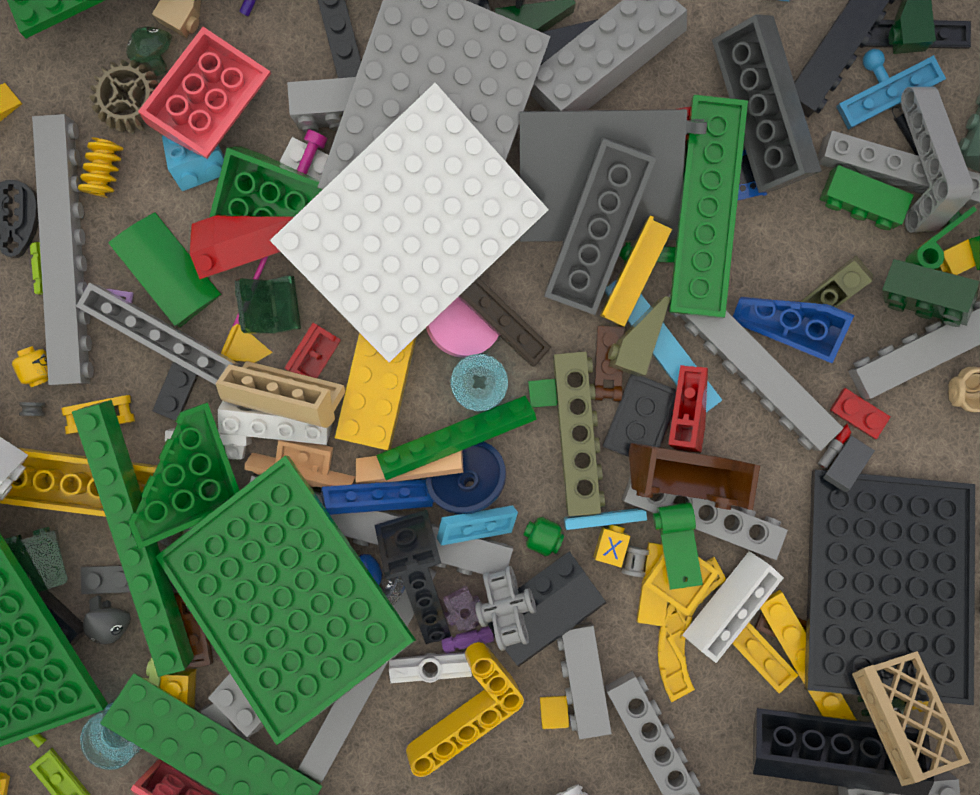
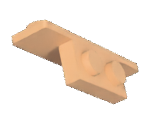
[244,440,355,488]

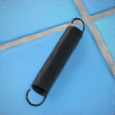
[892,106,919,156]

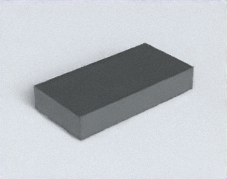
[823,436,875,493]

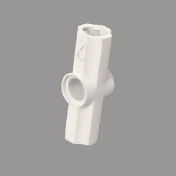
[389,652,472,683]

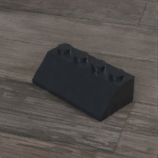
[488,551,607,667]

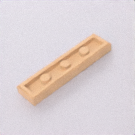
[356,450,464,484]

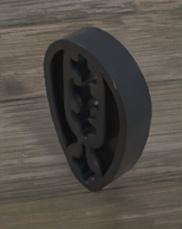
[0,180,39,258]

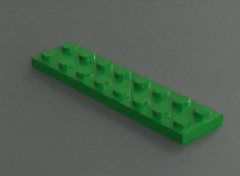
[669,95,748,318]
[100,672,322,795]

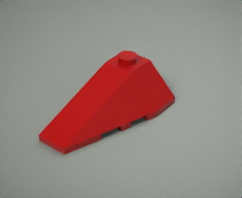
[190,215,294,279]

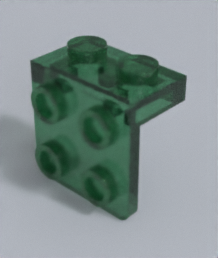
[235,276,301,334]
[4,527,68,592]

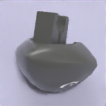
[83,595,131,645]

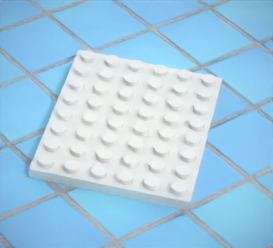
[270,83,549,362]

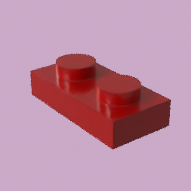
[829,388,891,439]

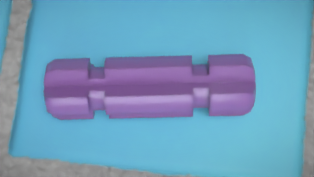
[442,626,494,653]

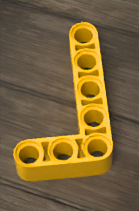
[406,642,524,777]

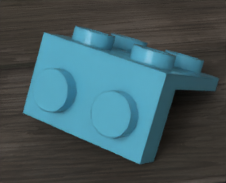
[162,136,225,191]

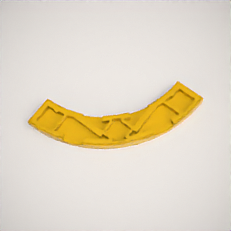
[658,556,726,703]

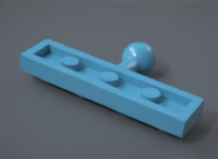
[836,49,946,130]

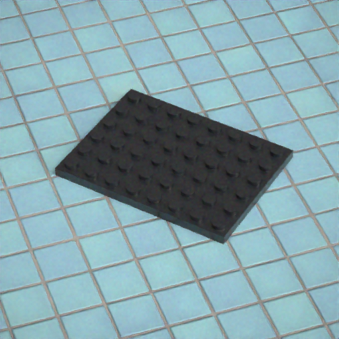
[804,470,975,705]

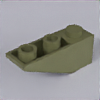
[800,255,873,308]

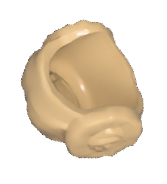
[948,366,980,412]

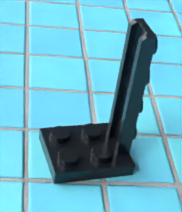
[374,509,451,644]

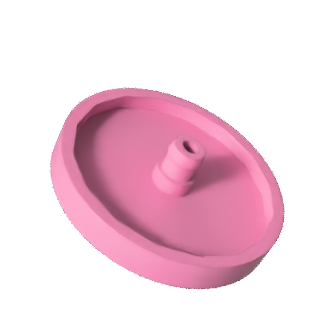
[426,297,499,358]

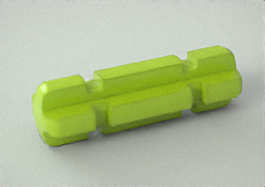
[30,242,43,295]

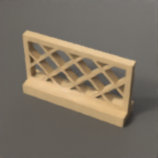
[852,651,970,786]

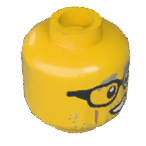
[12,346,48,387]

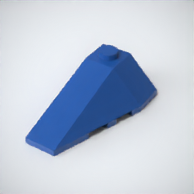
[733,297,855,363]

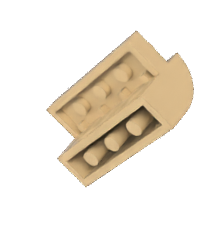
[216,361,345,428]

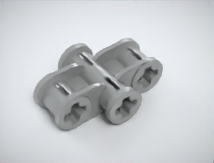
[476,566,536,651]

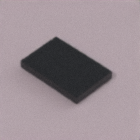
[602,374,676,457]

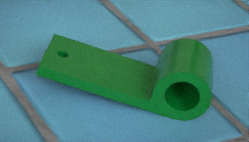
[905,206,977,269]
[653,502,703,590]

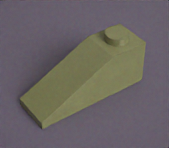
[608,296,671,377]

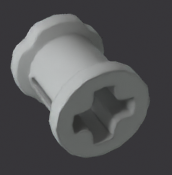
[621,546,649,577]

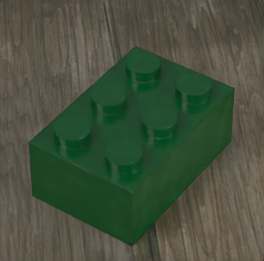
[882,259,980,327]

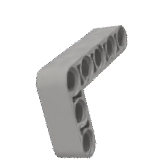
[901,87,973,233]

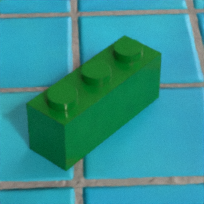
[819,165,914,230]

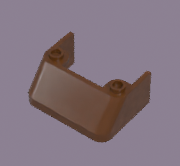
[629,443,760,510]

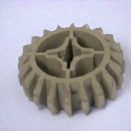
[89,59,160,134]

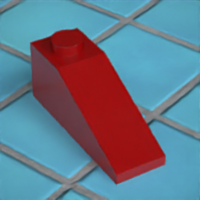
[668,365,708,453]

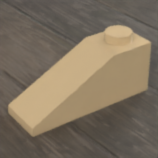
[152,0,201,38]

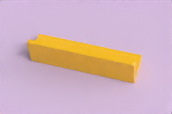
[599,215,672,327]

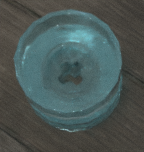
[451,354,508,412]
[80,700,142,770]

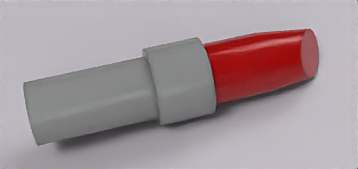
[817,423,851,469]

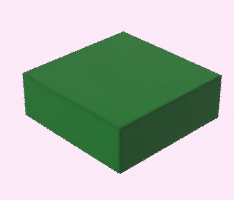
[528,379,557,408]

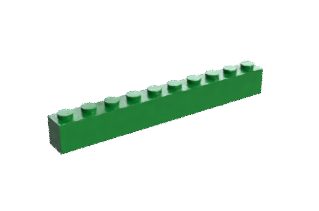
[72,400,194,677]

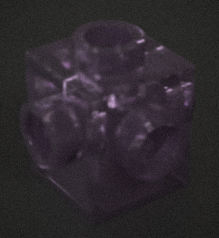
[443,586,481,631]

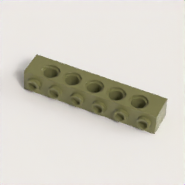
[553,351,605,516]

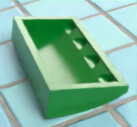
[108,212,221,328]

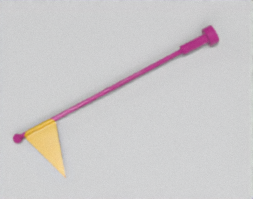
[221,129,328,363]

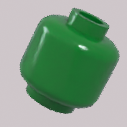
[523,517,565,556]

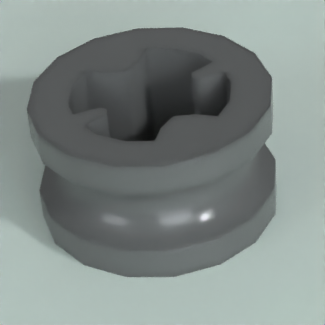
[19,402,45,416]

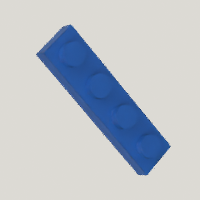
[321,479,434,515]

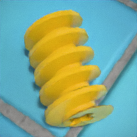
[78,137,124,198]

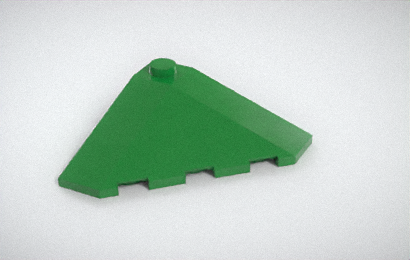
[209,146,322,218]
[128,402,240,549]

